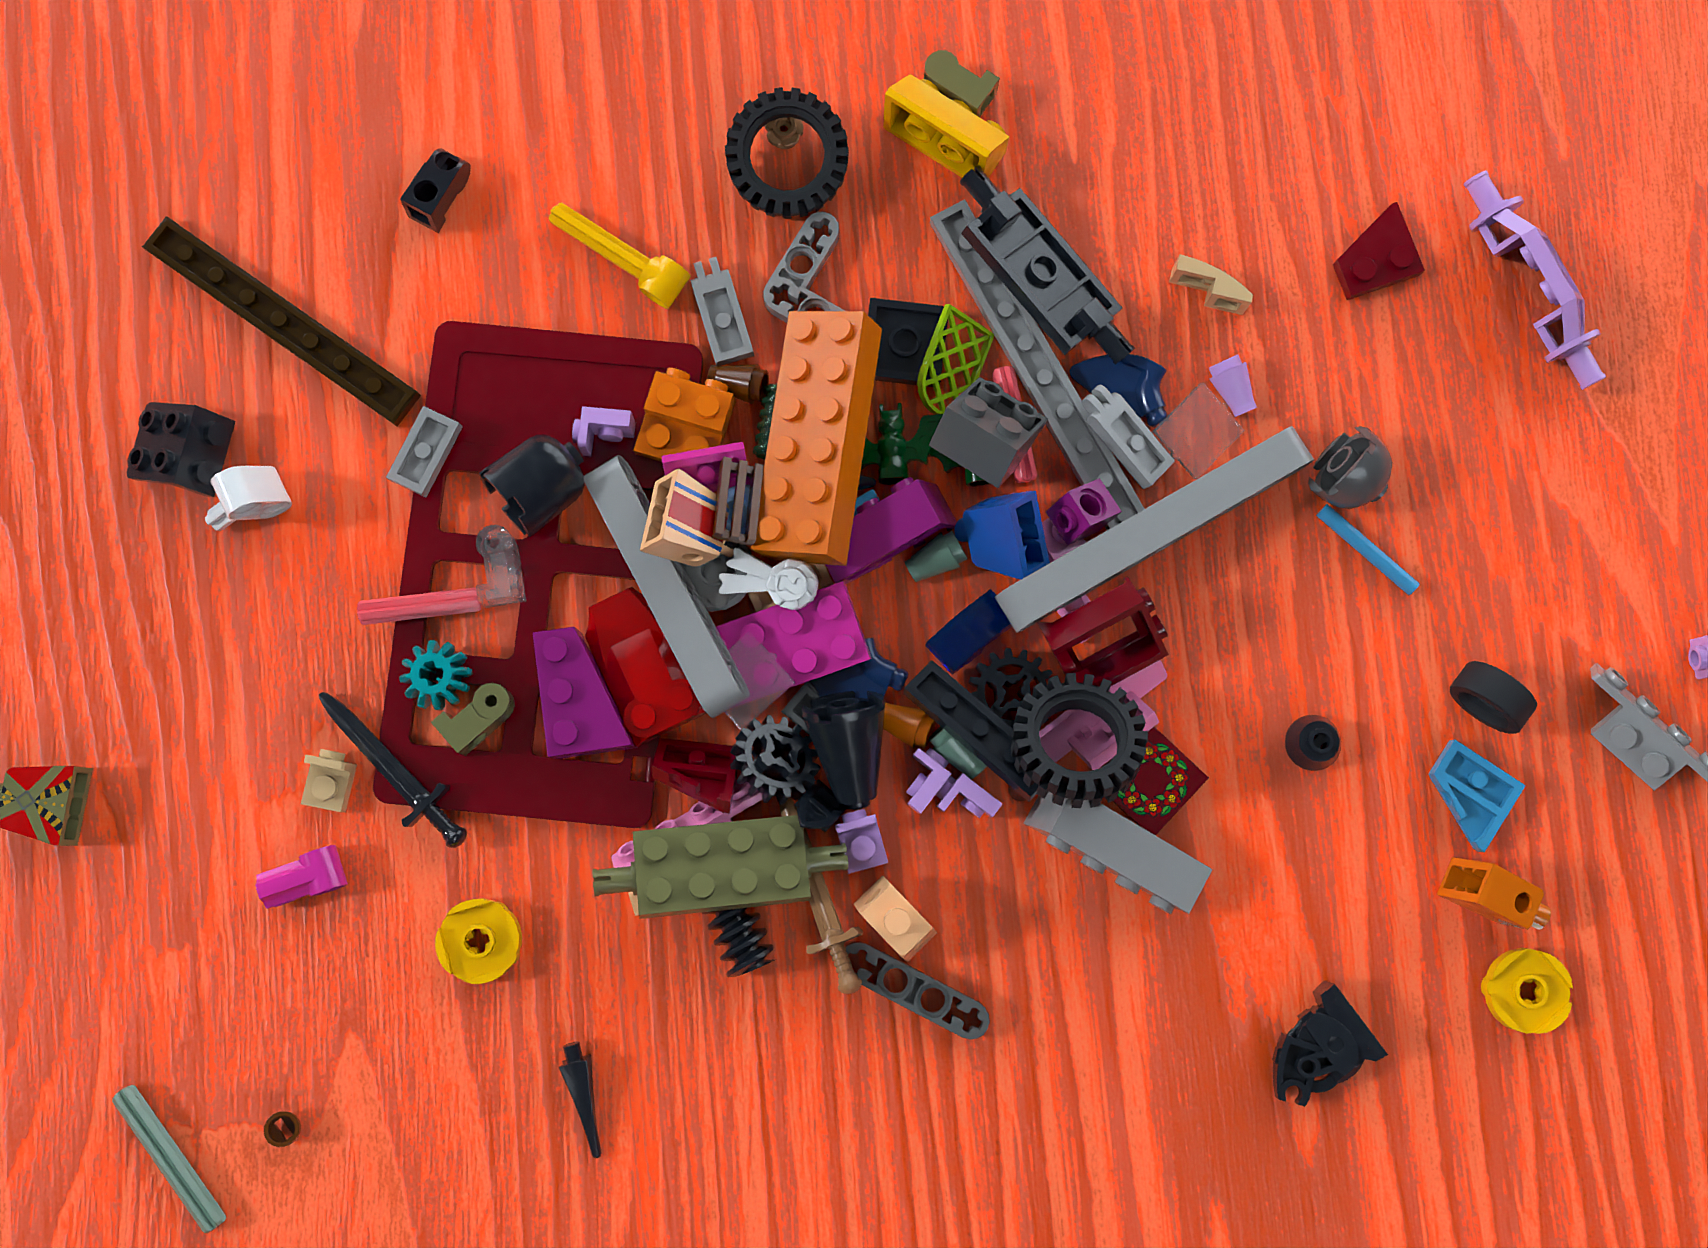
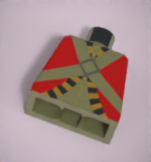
[0,766,93,846]

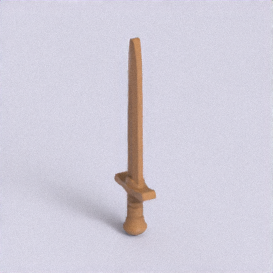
[779,797,863,994]

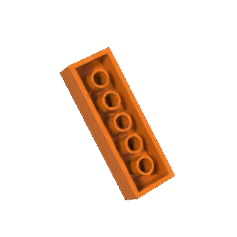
[751,311,882,566]

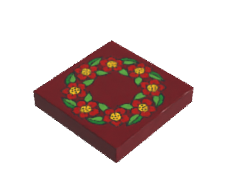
[1107,727,1209,835]

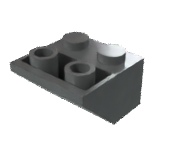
[929,377,1048,488]

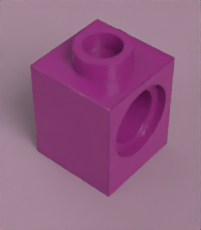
[1046,478,1122,546]

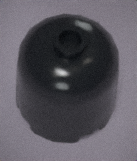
[478,434,585,537]

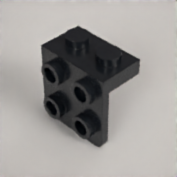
[127,402,236,497]

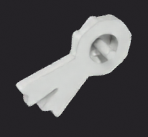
[719,548,819,610]

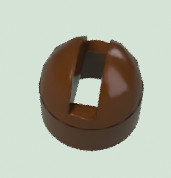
[264,1111,301,1147]

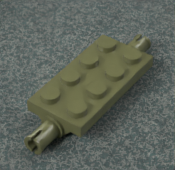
[592,815,848,919]

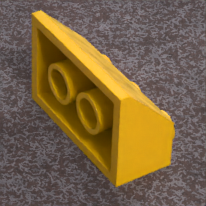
[883,74,1010,178]

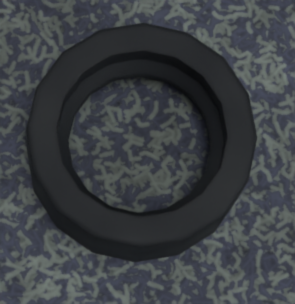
[1450,661,1537,734]

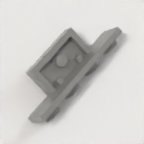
[1590,663,1708,791]

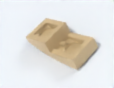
[1169,254,1253,315]

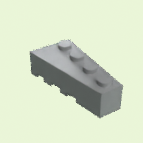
[1023,792,1213,914]

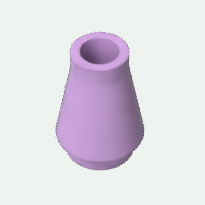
[1209,355,1257,417]

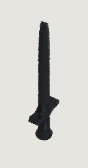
[319,692,467,848]

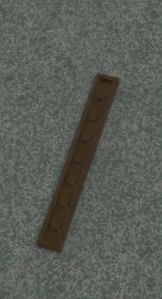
[142,216,421,427]

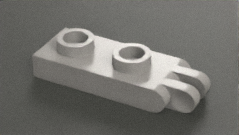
[690,257,754,366]
[1082,385,1175,489]

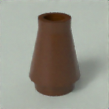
[707,365,769,404]

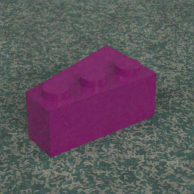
[825,477,957,584]
[533,627,638,759]

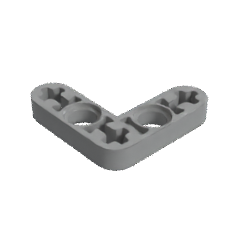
[763,212,845,323]

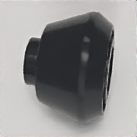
[1285,715,1341,771]

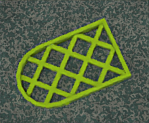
[917,304,994,414]

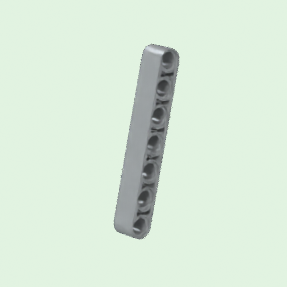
[584,455,750,718]

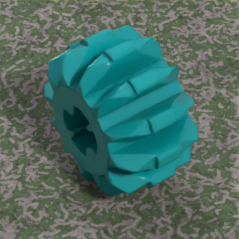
[399,640,473,711]

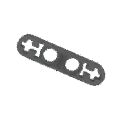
[846,942,990,1040]

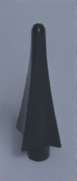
[559,1041,602,1158]

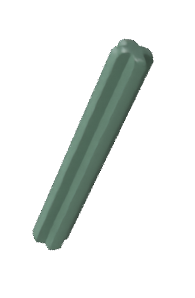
[112,1085,226,1233]

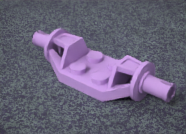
[1463,170,1606,390]

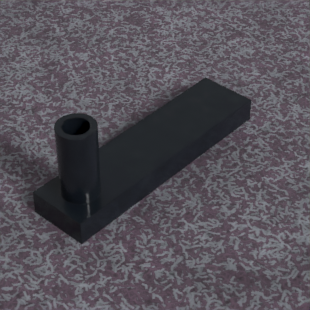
[903,660,1039,802]

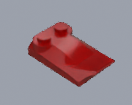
[585,587,706,747]

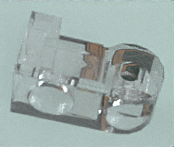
[476,525,526,608]

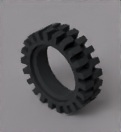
[725,87,849,219]
[1010,673,1148,808]

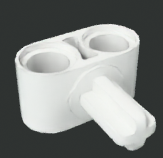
[205,466,293,531]

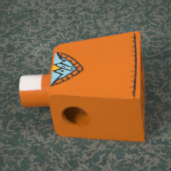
[1436,857,1551,930]

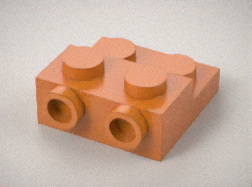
[633,368,736,462]

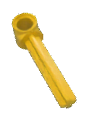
[549,203,691,309]

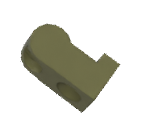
[924,50,1000,117]
[431,683,515,756]

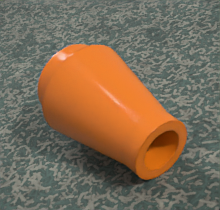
[883,703,936,748]

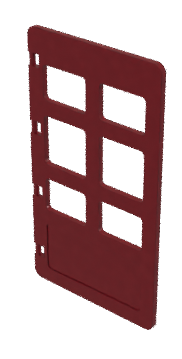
[373,321,703,828]

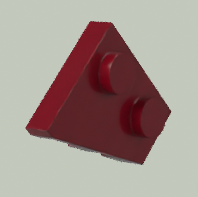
[1333,202,1425,300]
[652,738,738,814]

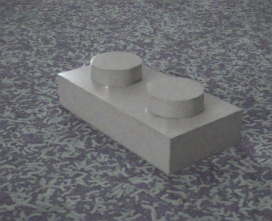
[386,406,463,498]

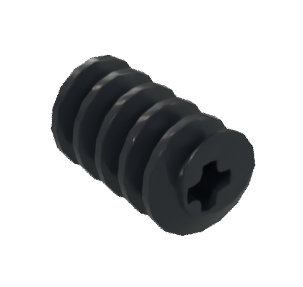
[701,908,776,977]

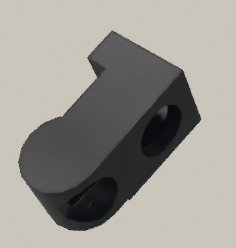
[400,148,471,233]

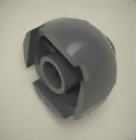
[1308,426,1393,509]

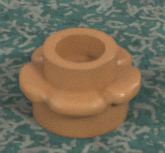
[765,117,804,149]

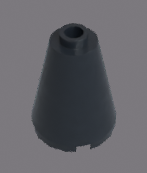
[801,691,885,810]

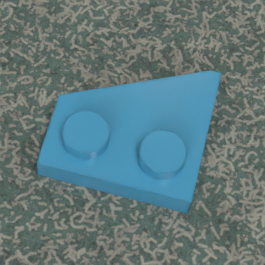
[1428,739,1526,852]

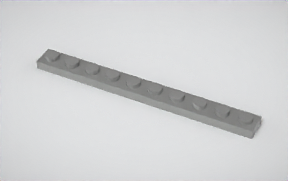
[930,199,1145,530]

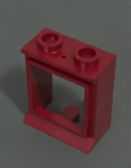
[1037,576,1169,687]

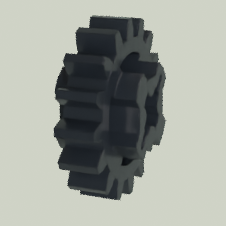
[968,648,1053,728]
[730,715,821,805]

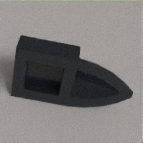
[794,779,847,832]

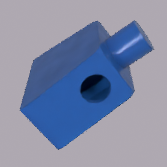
[954,491,1050,580]

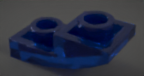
[925,589,1012,675]

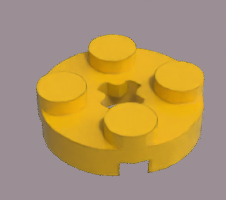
[435,898,522,984]
[1481,948,1573,1034]

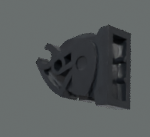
[1272,981,1388,1107]

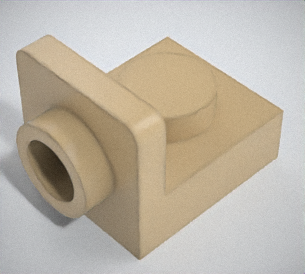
[301,749,357,813]

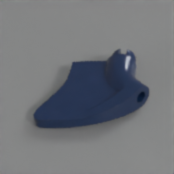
[1069,354,1168,427]
[810,638,909,698]

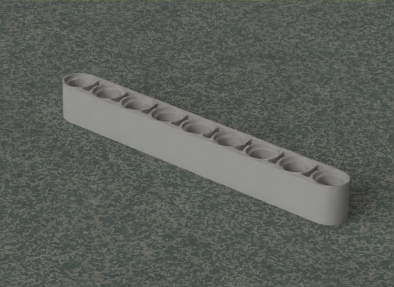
[995,426,1315,633]

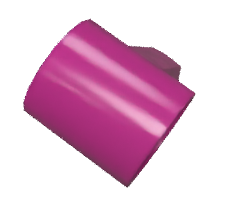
[255,845,348,909]

